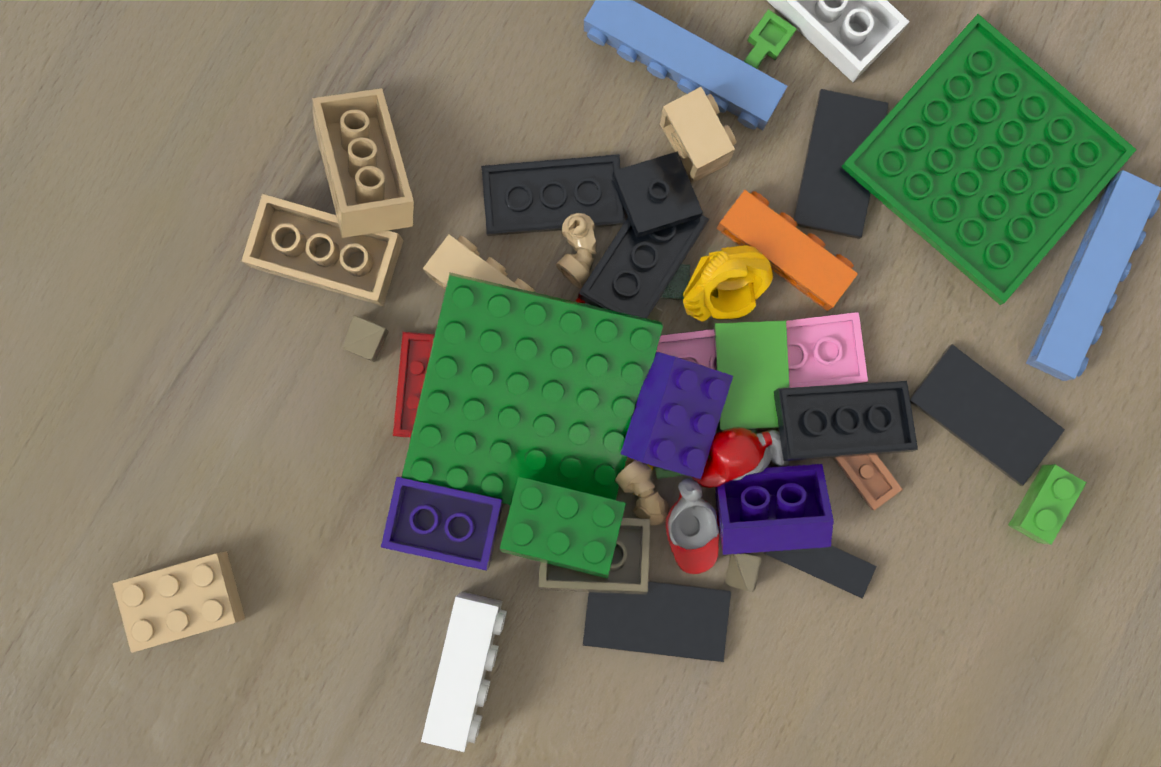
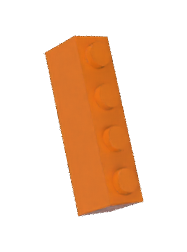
[717,190,858,312]

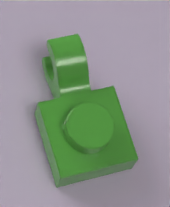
[744,9,797,69]

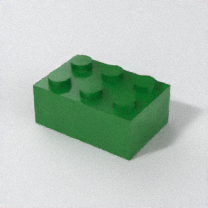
[500,477,626,578]

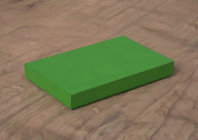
[714,320,789,430]

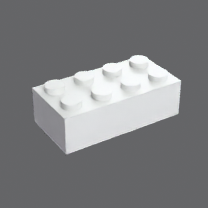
[767,0,909,82]
[421,592,507,752]

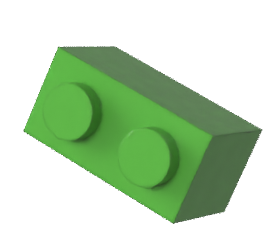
[1008,464,1087,545]

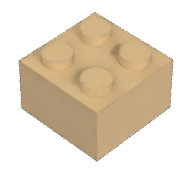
[660,87,736,183]

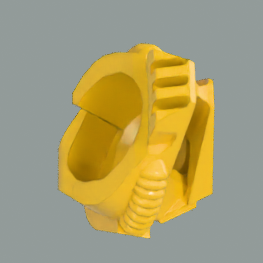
[683,245,773,322]

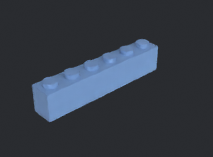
[584,0,787,130]
[1026,170,1161,381]

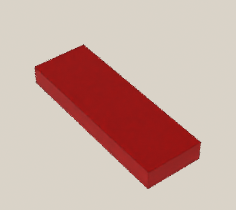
[393,332,435,438]

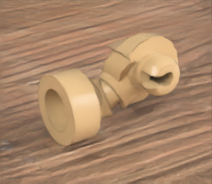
[556,213,597,288]
[615,460,669,526]

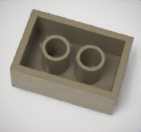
[539,518,650,595]

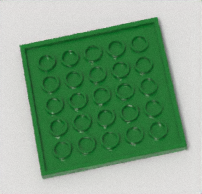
[841,14,1137,305]
[401,272,663,505]

